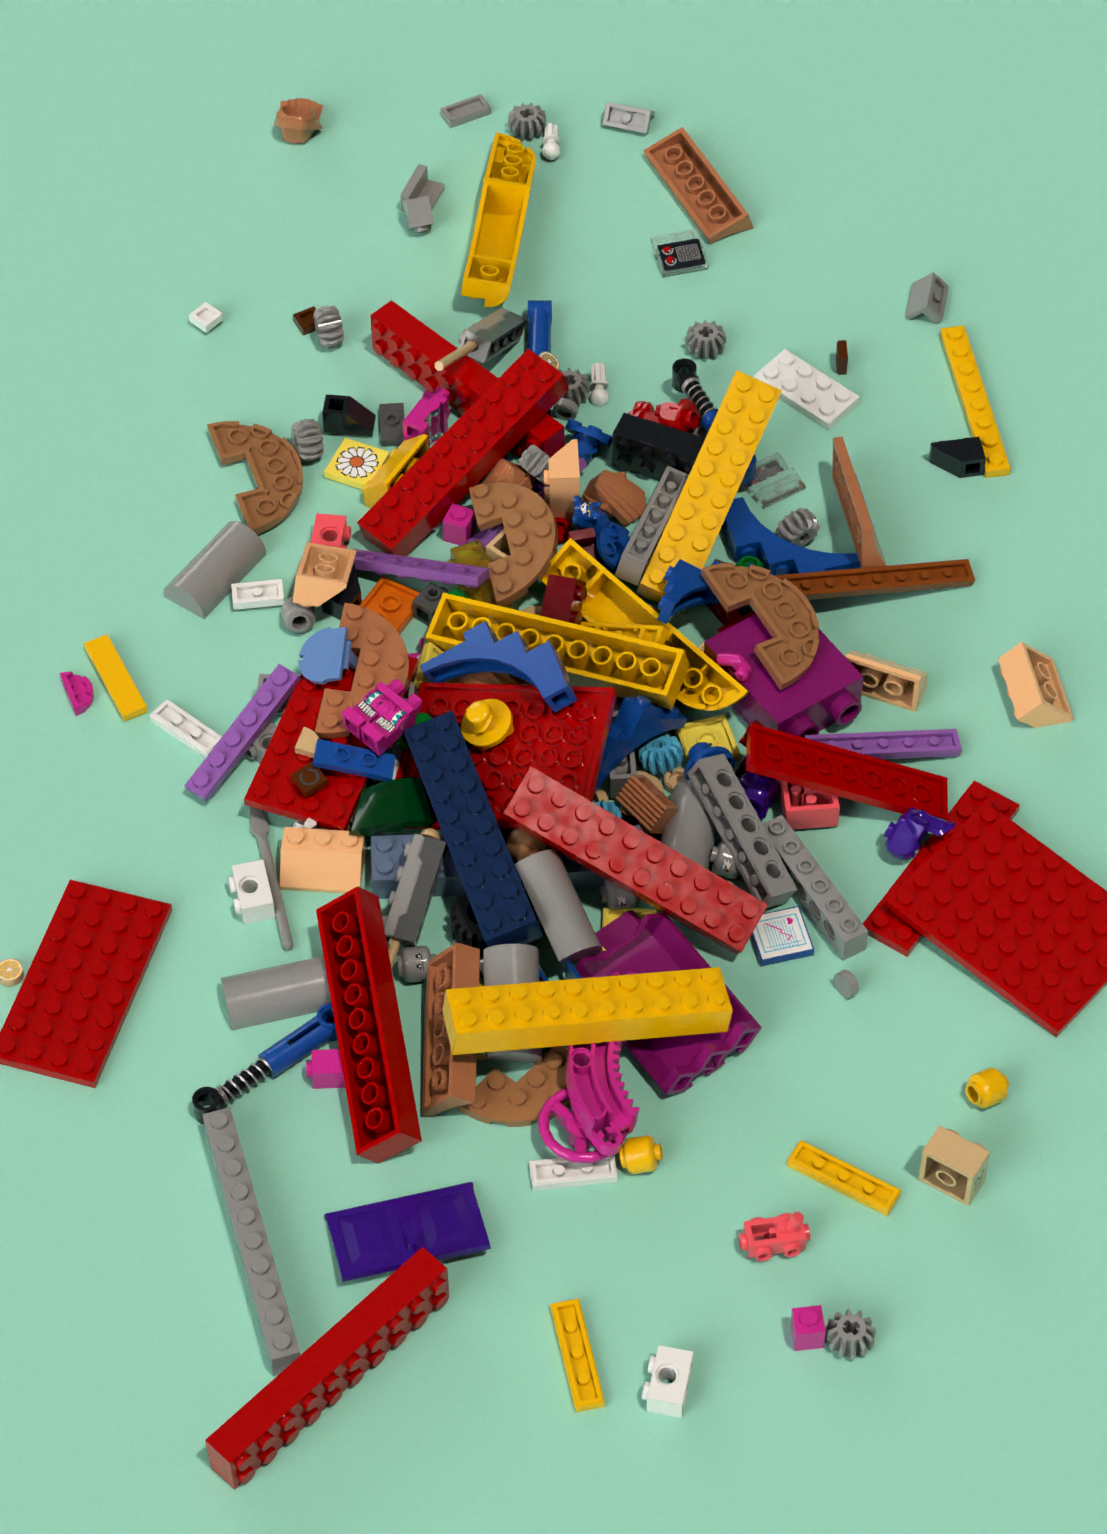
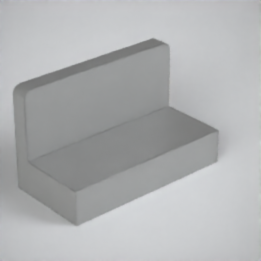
[602,102,655,134]
[401,164,444,212]
[906,272,949,324]

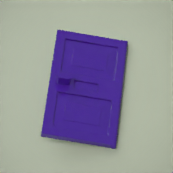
[324,1182,491,1282]

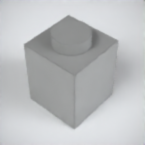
[403,196,434,233]

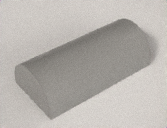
[164,521,266,619]
[660,780,718,869]
[515,849,602,962]
[483,944,542,1063]
[220,956,331,1030]

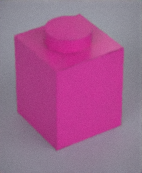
[442,503,476,548]
[306,1049,346,1089]
[790,1305,826,1351]

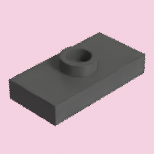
[379,403,405,446]

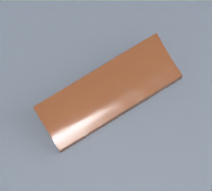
[643,127,754,244]
[832,437,887,568]
[421,942,480,1117]

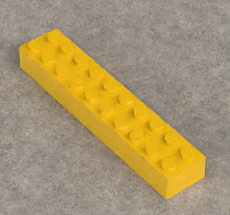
[636,370,782,614]
[425,593,689,710]
[442,967,733,1055]

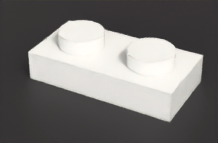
[231,579,284,610]

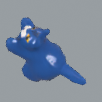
[572,495,630,541]

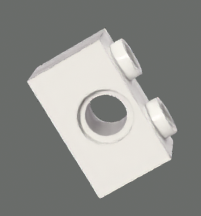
[228,859,275,924]
[642,1345,693,1418]

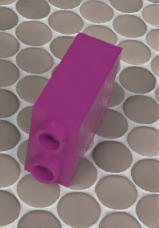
[704,614,863,738]

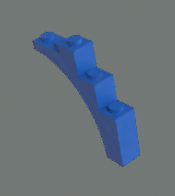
[721,497,861,575]
[657,559,774,624]
[420,621,578,713]
[594,695,687,794]

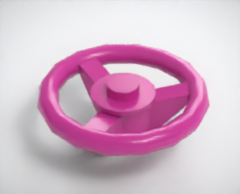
[538,1088,627,1163]

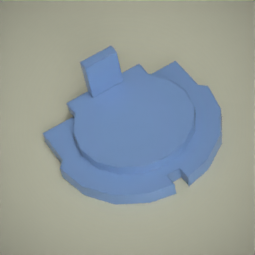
[298,627,358,684]

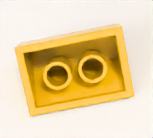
[362,434,429,508]

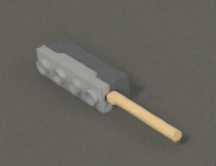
[435,307,527,371]
[383,828,447,969]

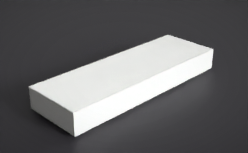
[149,699,222,758]
[529,1155,618,1191]

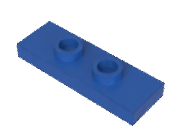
[312,739,396,781]

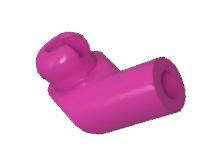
[717,653,752,681]

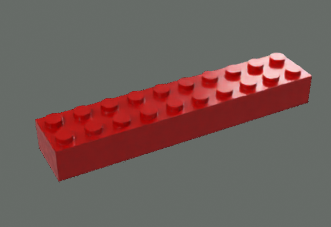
[370,300,565,458]
[357,349,569,556]
[500,766,768,955]
[316,886,422,1163]
[205,1247,449,1490]

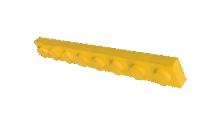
[940,325,1011,478]

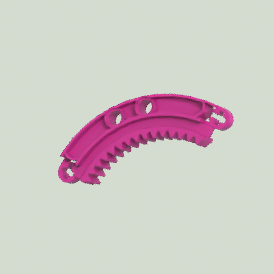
[566,971,639,1156]

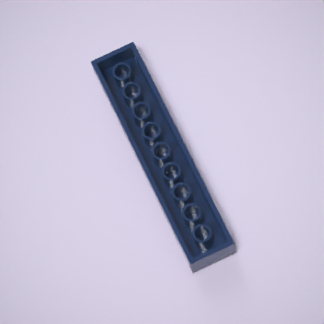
[403,710,544,947]

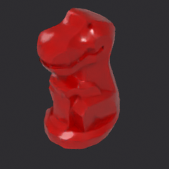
[627,398,699,434]

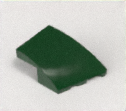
[349,778,433,836]

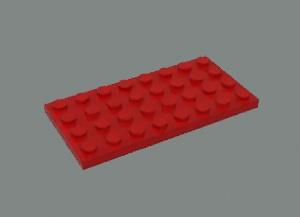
[244,653,419,831]
[0,879,172,1088]

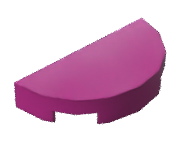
[60,671,94,716]

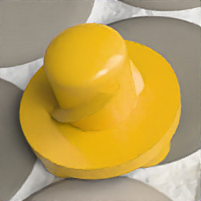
[461,699,514,751]

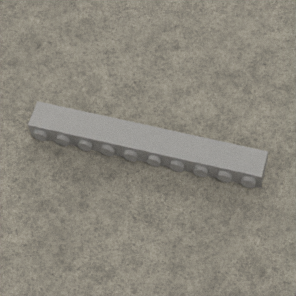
[202,1107,301,1376]

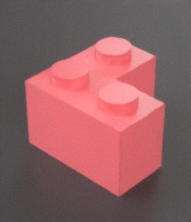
[779,780,840,830]

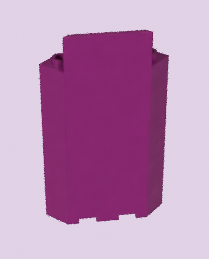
[576,910,762,1095]

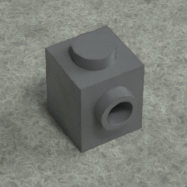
[412,582,448,626]

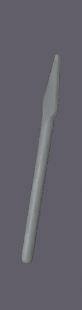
[250,807,293,950]

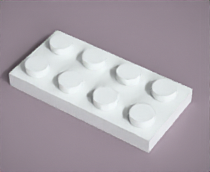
[754,349,860,430]

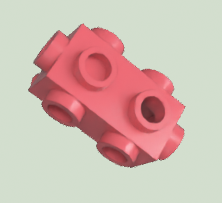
[739,1212,810,1261]

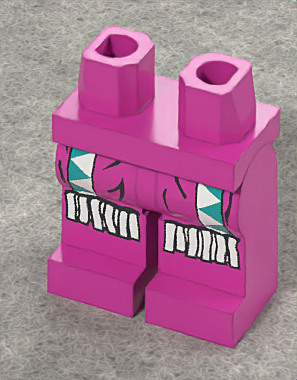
[403,387,450,449]
[341,679,423,756]

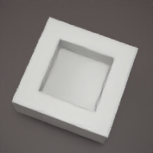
[189,302,224,333]

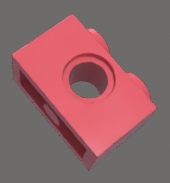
[310,513,351,549]

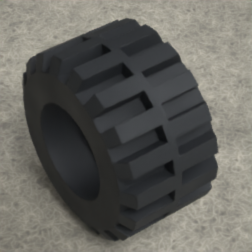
[451,890,488,956]

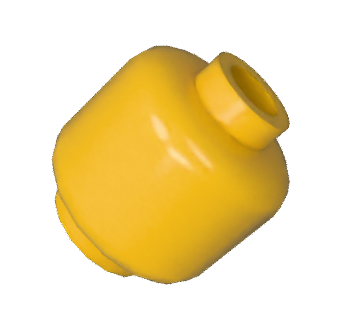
[966,1068,1009,1108]
[620,1135,663,1174]

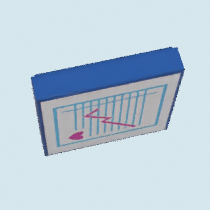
[751,906,814,966]

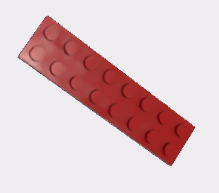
[746,723,948,820]
[863,780,1020,957]

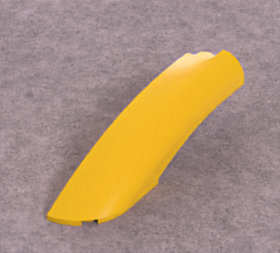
[461,132,536,307]
[541,538,749,711]

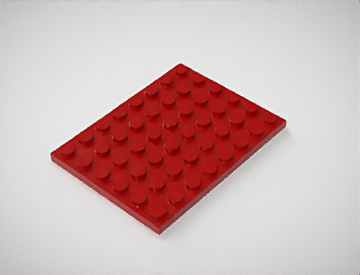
[396,682,618,833]
[884,801,1107,1038]

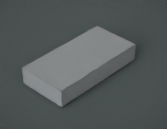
[440,94,491,129]

